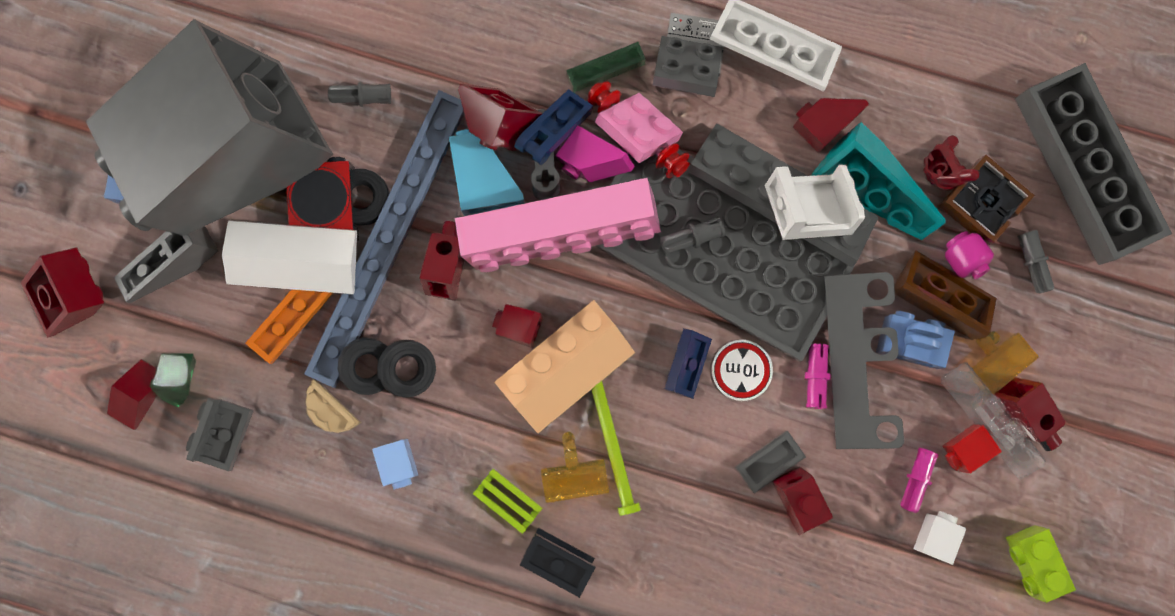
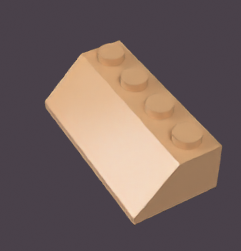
[494,300,635,434]

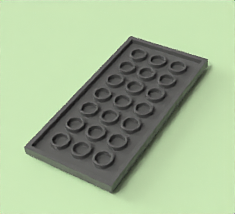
[595,150,862,362]

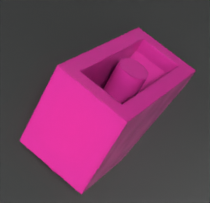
[556,125,635,182]

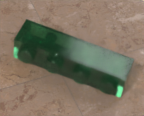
[566,42,646,93]

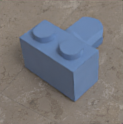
[876,311,955,369]

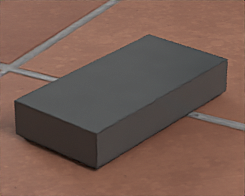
[735,431,806,494]

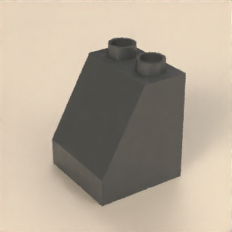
[86,19,333,236]

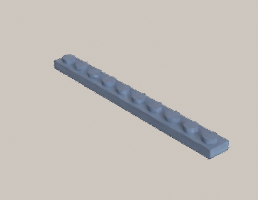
[304,90,464,388]

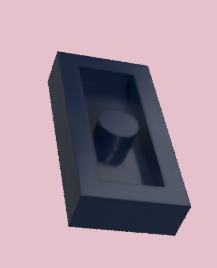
[664,328,712,399]

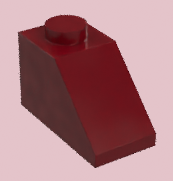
[793,98,869,153]
[492,304,543,348]

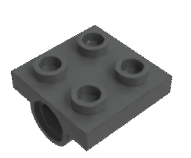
[652,36,722,97]

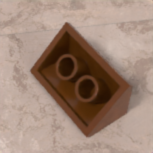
[894,250,997,340]

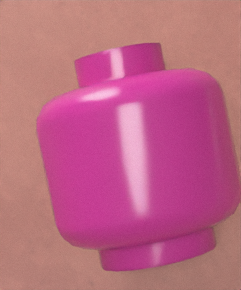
[945,231,994,280]

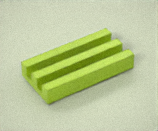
[473,468,543,534]

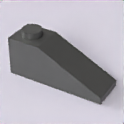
[114,226,219,303]

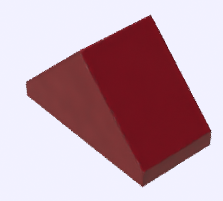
[107,359,170,430]

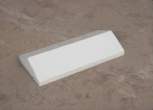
[710,0,842,92]
[222,220,357,294]

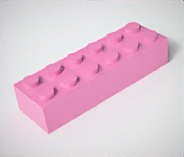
[455,178,661,272]

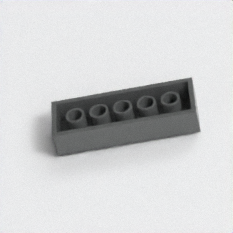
[1015,63,1172,265]

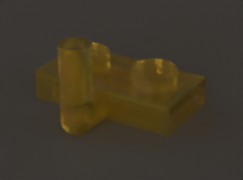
[967,331,1039,397]
[541,432,609,503]

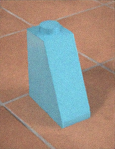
[449,129,525,216]

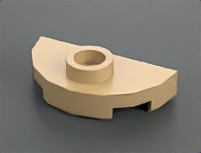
[306,379,362,433]

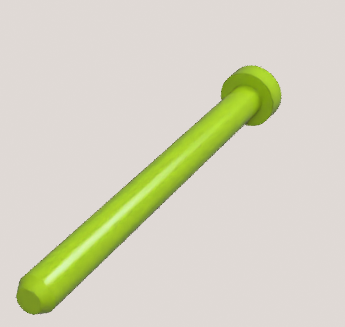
[591,381,641,516]

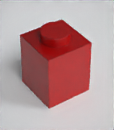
[942,425,1002,474]

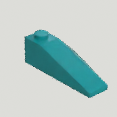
[811,122,946,240]

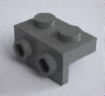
[186,398,254,471]

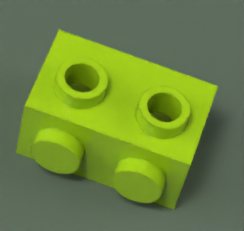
[1005,525,1076,603]

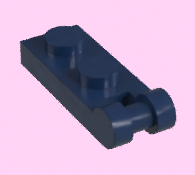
[515,89,593,165]

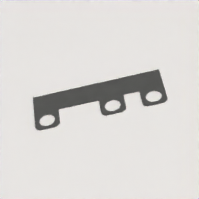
[825,272,904,449]

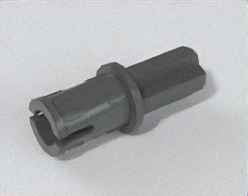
[328,82,391,107]
[661,217,725,253]
[1017,230,1054,294]

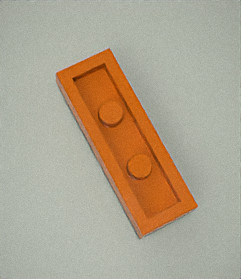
[245,289,333,364]

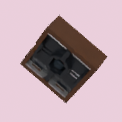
[938,155,1035,245]

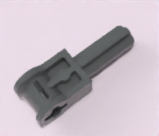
[531,109,560,200]

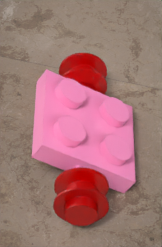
[588,81,690,178]

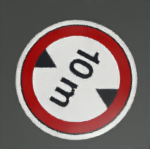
[712,340,773,401]

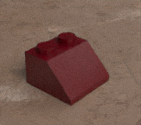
[458,83,543,151]
[20,247,104,338]

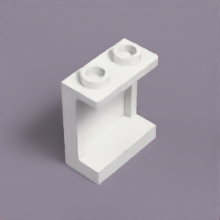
[765,165,865,240]

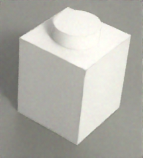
[913,511,966,565]

